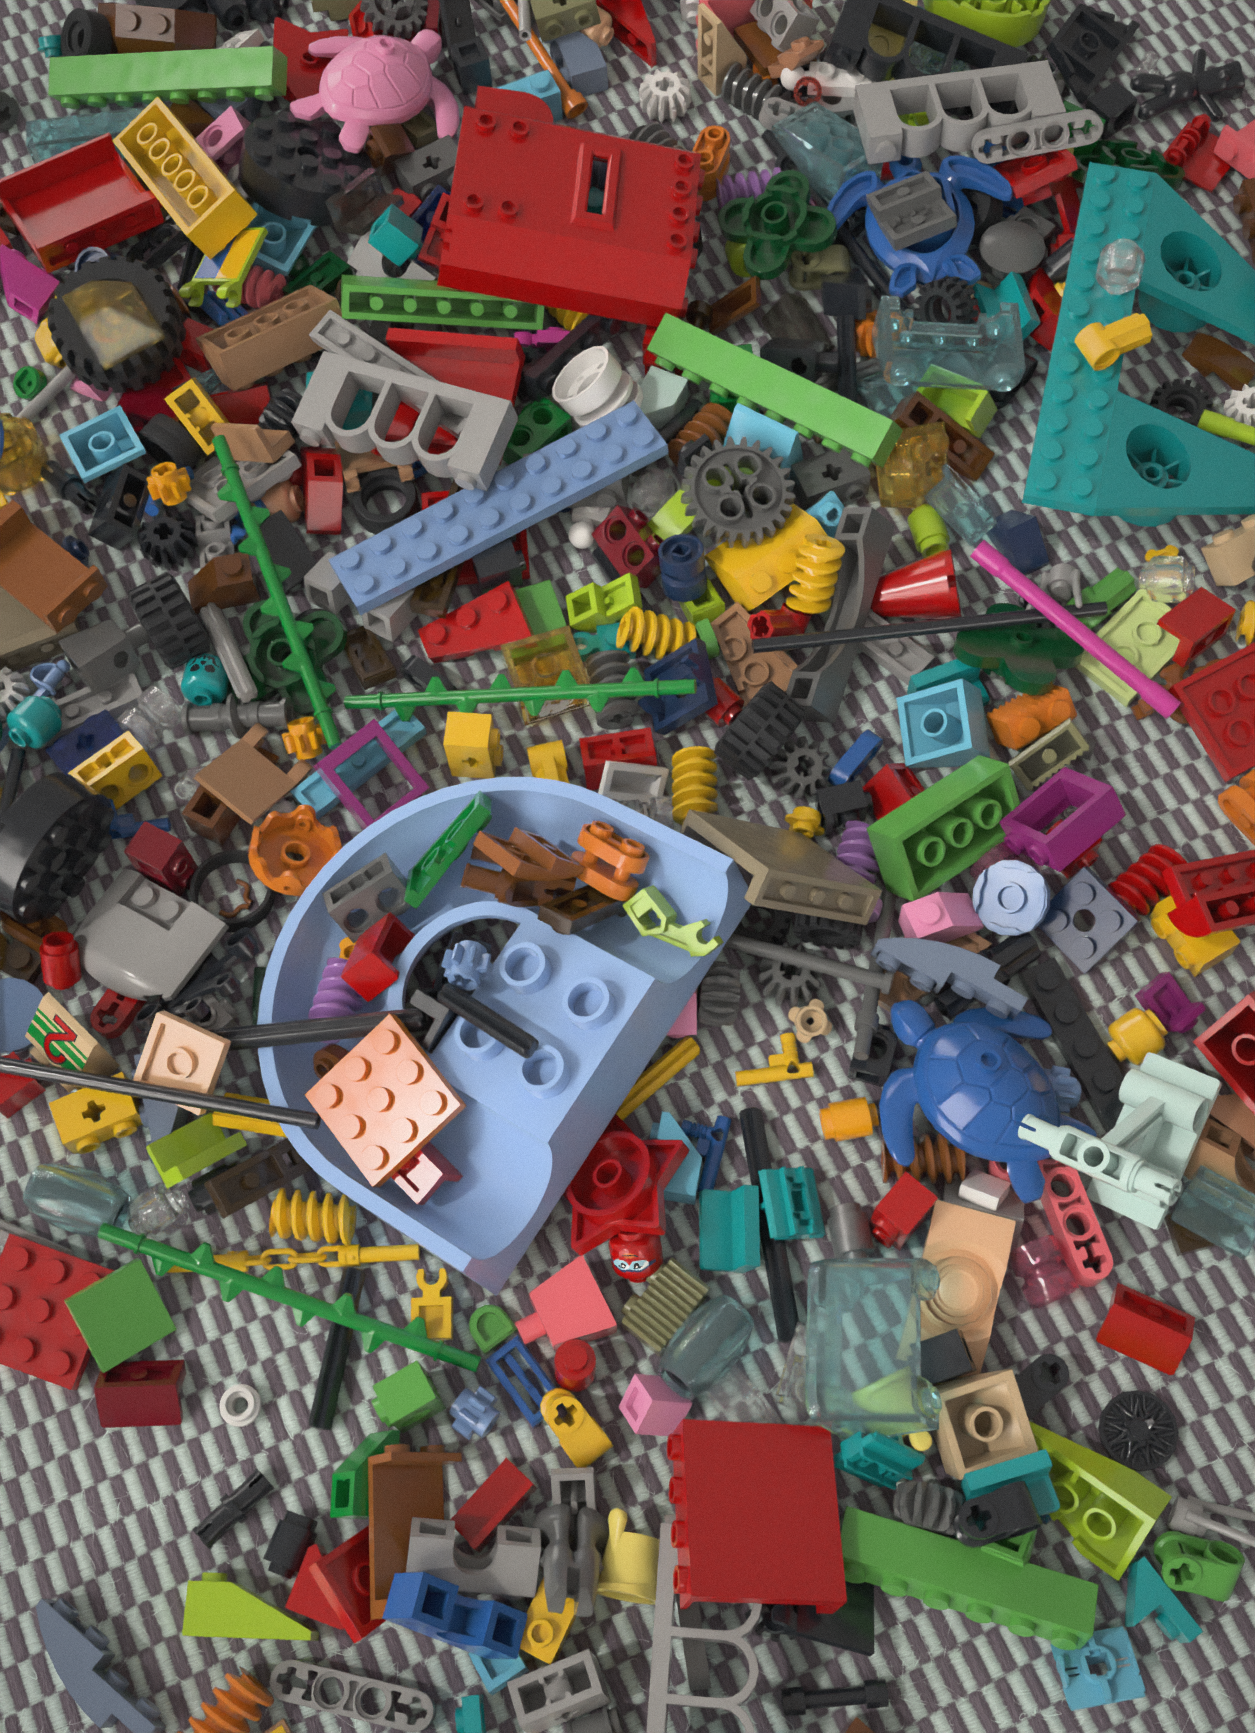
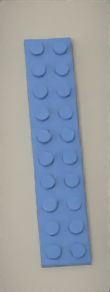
[328,400,669,616]

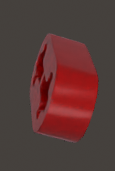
[90,989,149,1039]

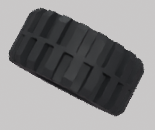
[47,256,186,393]

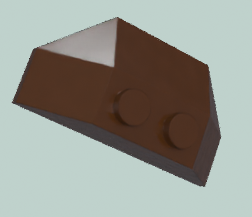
[98,3,217,54]

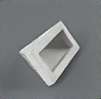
[598,760,669,804]

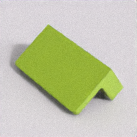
[146,1113,247,1189]

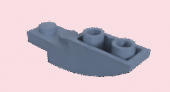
[870,937,1028,1019]
[36,1597,166,1733]

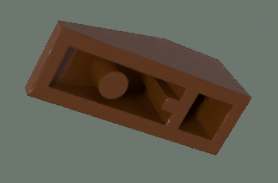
[889,391,995,482]

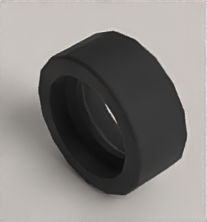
[352,468,420,535]

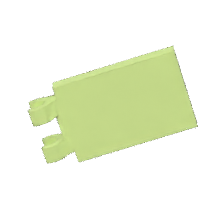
[1076,576,1180,707]

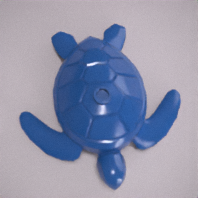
[827,155,1014,298]
[879,1000,1096,1203]

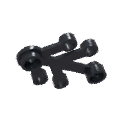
[133,927,260,1037]

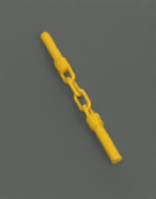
[167,1244,420,1273]

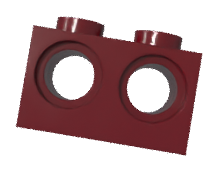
[591,505,664,589]
[124,821,198,897]

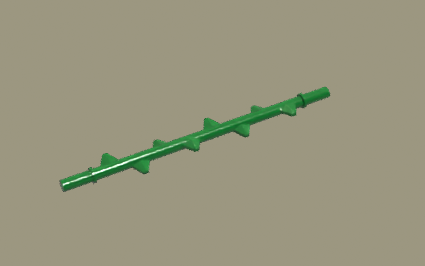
[212,435,342,750]
[344,668,697,722]
[98,1222,482,1373]

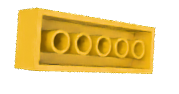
[112,96,258,260]

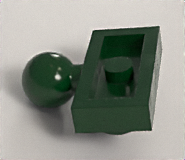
[282,250,353,296]

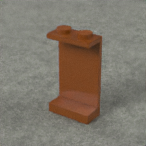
[0,499,108,634]
[368,1444,466,1620]

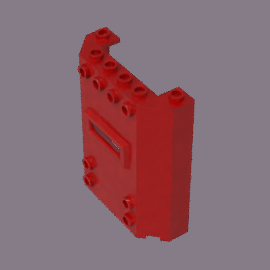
[437,105,705,327]

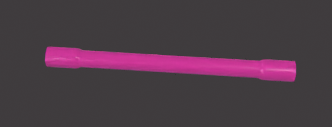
[970,540,1181,719]

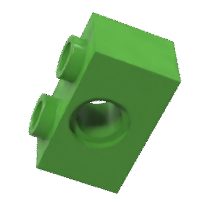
[371,1361,446,1433]

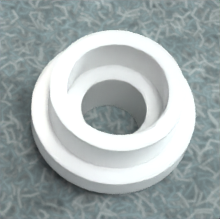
[219,1384,262,1427]

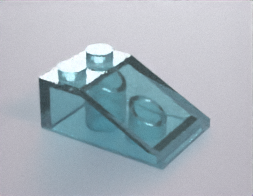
[771,101,883,201]

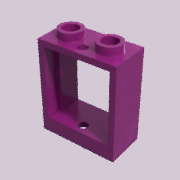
[313,718,430,830]
[999,767,1126,872]

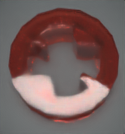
[793,76,822,107]

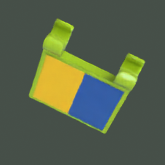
[179,227,268,308]

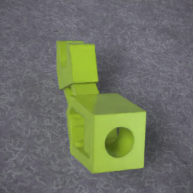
[622,885,724,957]

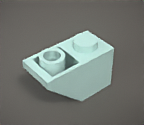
[637,366,688,430]

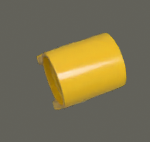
[540,1388,613,1468]

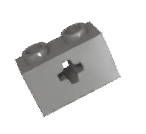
[507,1649,612,1733]

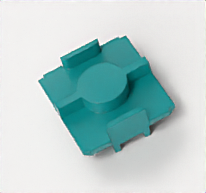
[758,1166,826,1240]
[833,1430,926,1490]

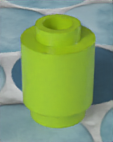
[907,504,950,558]

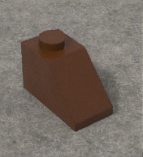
[188,552,261,614]

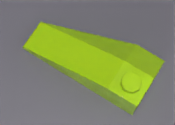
[1029,1421,1172,1581]

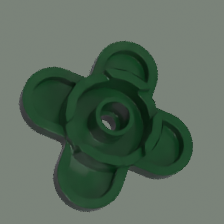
[1072,139,1185,190]
[718,170,837,280]
[228,600,347,716]
[953,603,1085,695]

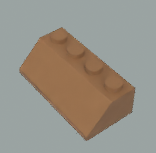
[195,284,342,391]

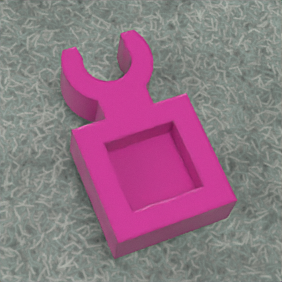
[514,327,570,352]

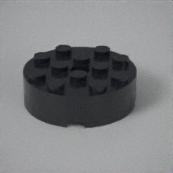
[238,111,372,226]
[0,772,115,924]

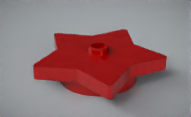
[273,17,349,102]
[563,1114,689,1256]

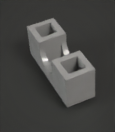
[347,228,439,281]
[303,551,417,642]
[406,1517,541,1600]

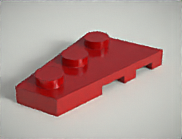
[418,581,537,664]

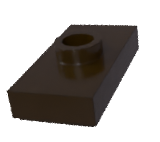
[342,625,397,690]

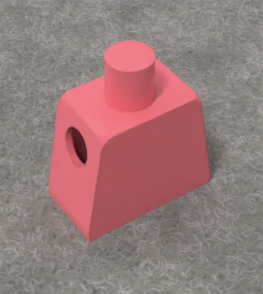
[514,1255,617,1351]

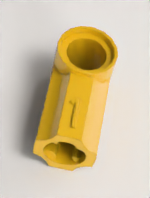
[1075,313,1153,371]
[526,739,570,784]

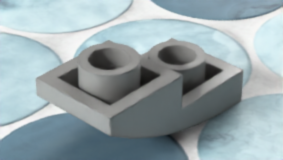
[195,514,236,569]

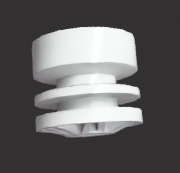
[552,346,643,427]

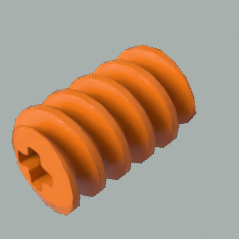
[177,1666,274,1733]

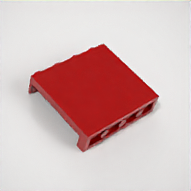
[0,132,165,274]
[371,328,525,466]
[667,1419,847,1614]

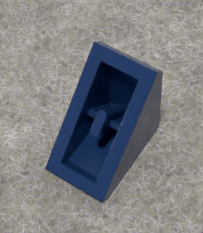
[982,510,1049,576]

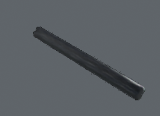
[209,1008,428,1051]
[739,1107,802,1343]

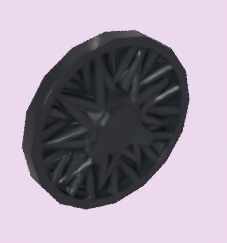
[1098,1390,1179,1472]

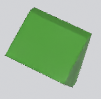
[981,1529,1037,1567]

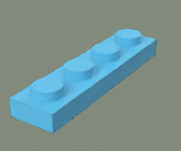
[290,710,427,820]

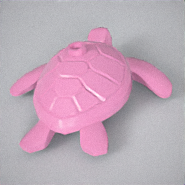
[290,29,460,154]

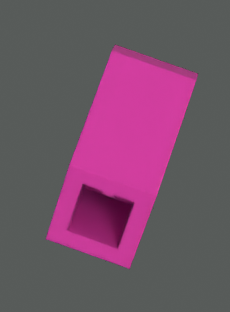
[0,244,60,324]

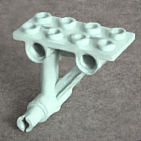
[1018,1052,1222,1230]

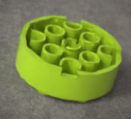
[923,0,1051,48]

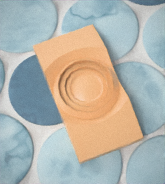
[897,1200,1016,1377]

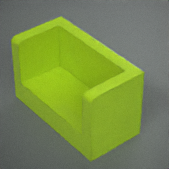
[916,367,998,438]

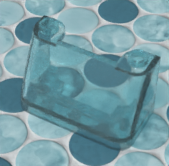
[872,296,1026,392]
[805,1258,942,1440]

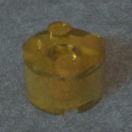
[0,413,50,495]

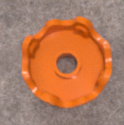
[248,804,343,896]

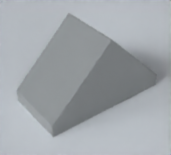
[551,1467,597,1542]

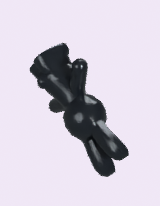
[1129,49,1245,122]

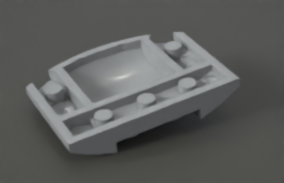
[72,869,229,1001]

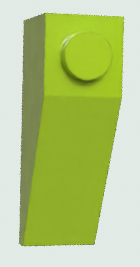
[182,1572,319,1641]

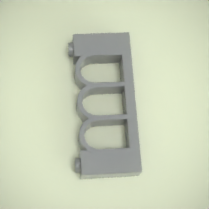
[854,60,1066,164]
[291,351,518,491]
[646,1523,762,1733]

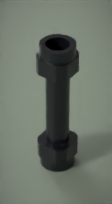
[781,1679,889,1717]

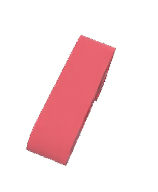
[987,1159,1113,1287]

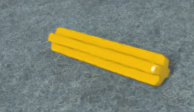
[615,1036,700,1120]

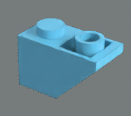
[650,1111,702,1205]

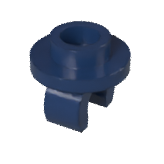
[60,535,90,566]

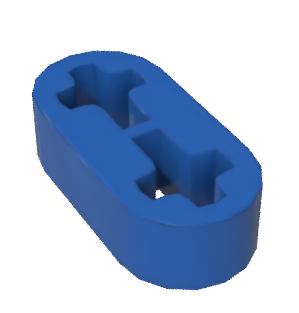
[827,729,883,786]

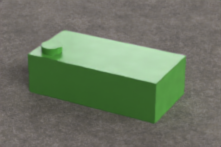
[866,755,1020,901]

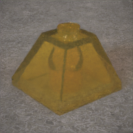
[62,280,165,370]

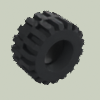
[128,572,210,670]
[714,681,806,780]

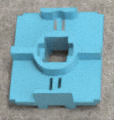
[1050,1626,1146,1711]

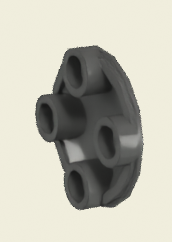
[979,220,1046,279]

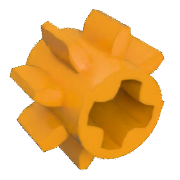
[146,462,192,506]
[281,717,327,760]

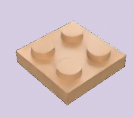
[133,1010,231,1115]

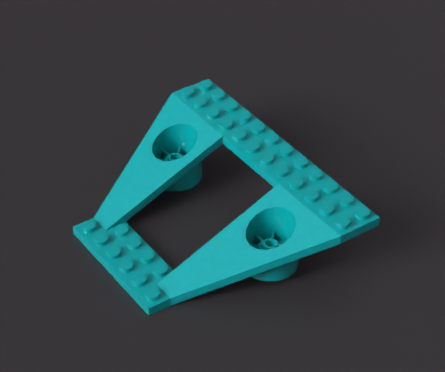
[1022,162,1255,527]

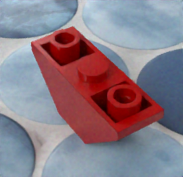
[1025,268,1062,352]
[300,446,343,535]

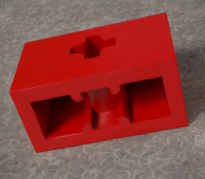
[869,1171,938,1251]

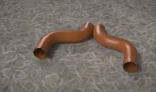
[219,879,253,918]

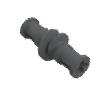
[181,693,295,739]

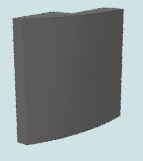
[866,171,957,251]

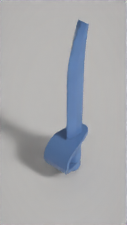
[0,660,70,752]

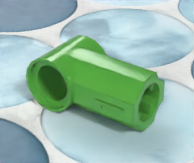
[1065,567,1137,630]

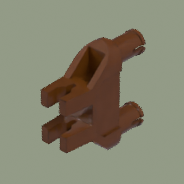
[461,835,577,907]

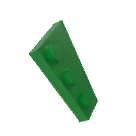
[404,791,492,909]

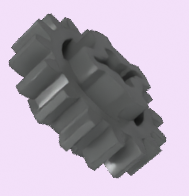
[360,0,428,39]

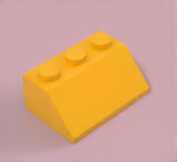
[705,503,828,612]

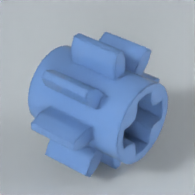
[441,940,494,991]
[1043,1065,1081,1113]
[449,1386,501,1440]

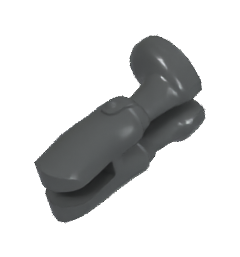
[532,1503,609,1618]

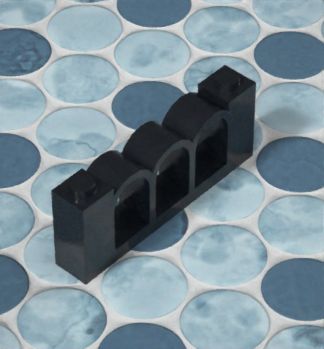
[823,0,1028,120]

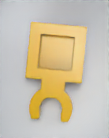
[411,1268,453,1340]

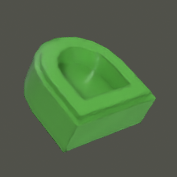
[695,618,720,660]
[469,1305,518,1356]

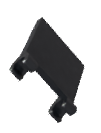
[763,1581,875,1657]

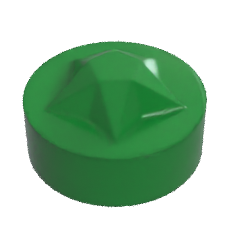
[13,366,47,401]

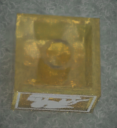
[500,625,591,726]

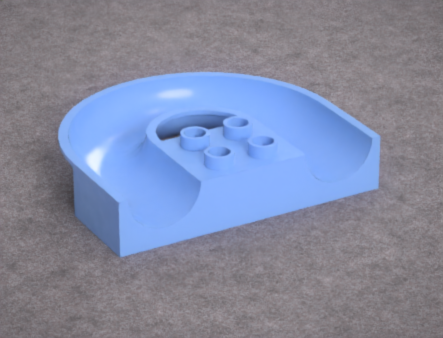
[257,777,751,1296]

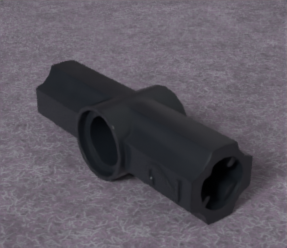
[930,932,1042,1021]

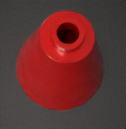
[870,549,962,619]

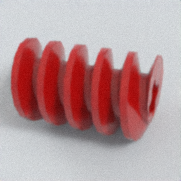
[1108,844,1187,916]

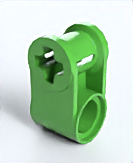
[1153,1531,1245,1602]

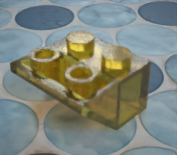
[876,422,952,508]

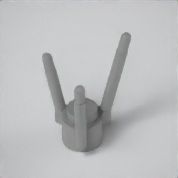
[1026,563,1083,610]
[1166,1495,1255,1547]

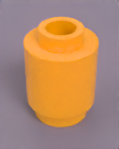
[819,1096,879,1142]

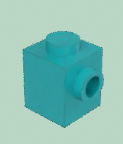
[368,204,423,267]

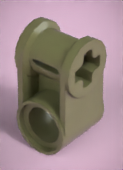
[788,245,852,291]

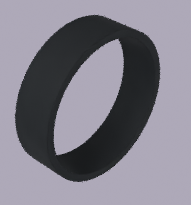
[190,850,275,933]

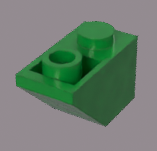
[330,1430,400,1520]

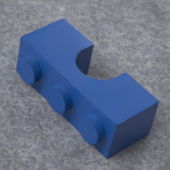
[382,1572,528,1659]

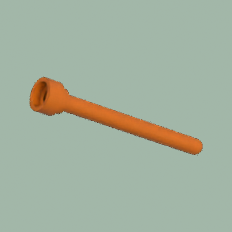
[499,0,588,119]

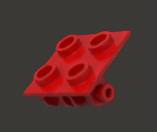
[1162,114,1232,193]

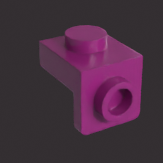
[1134,972,1206,1033]

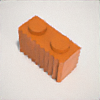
[986,685,1077,751]

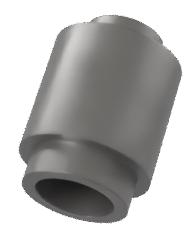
[827,1203,875,1266]

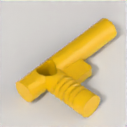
[735,1033,814,1087]

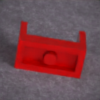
[340,912,415,1002]

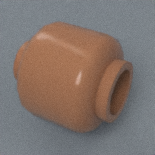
[251,480,304,523]

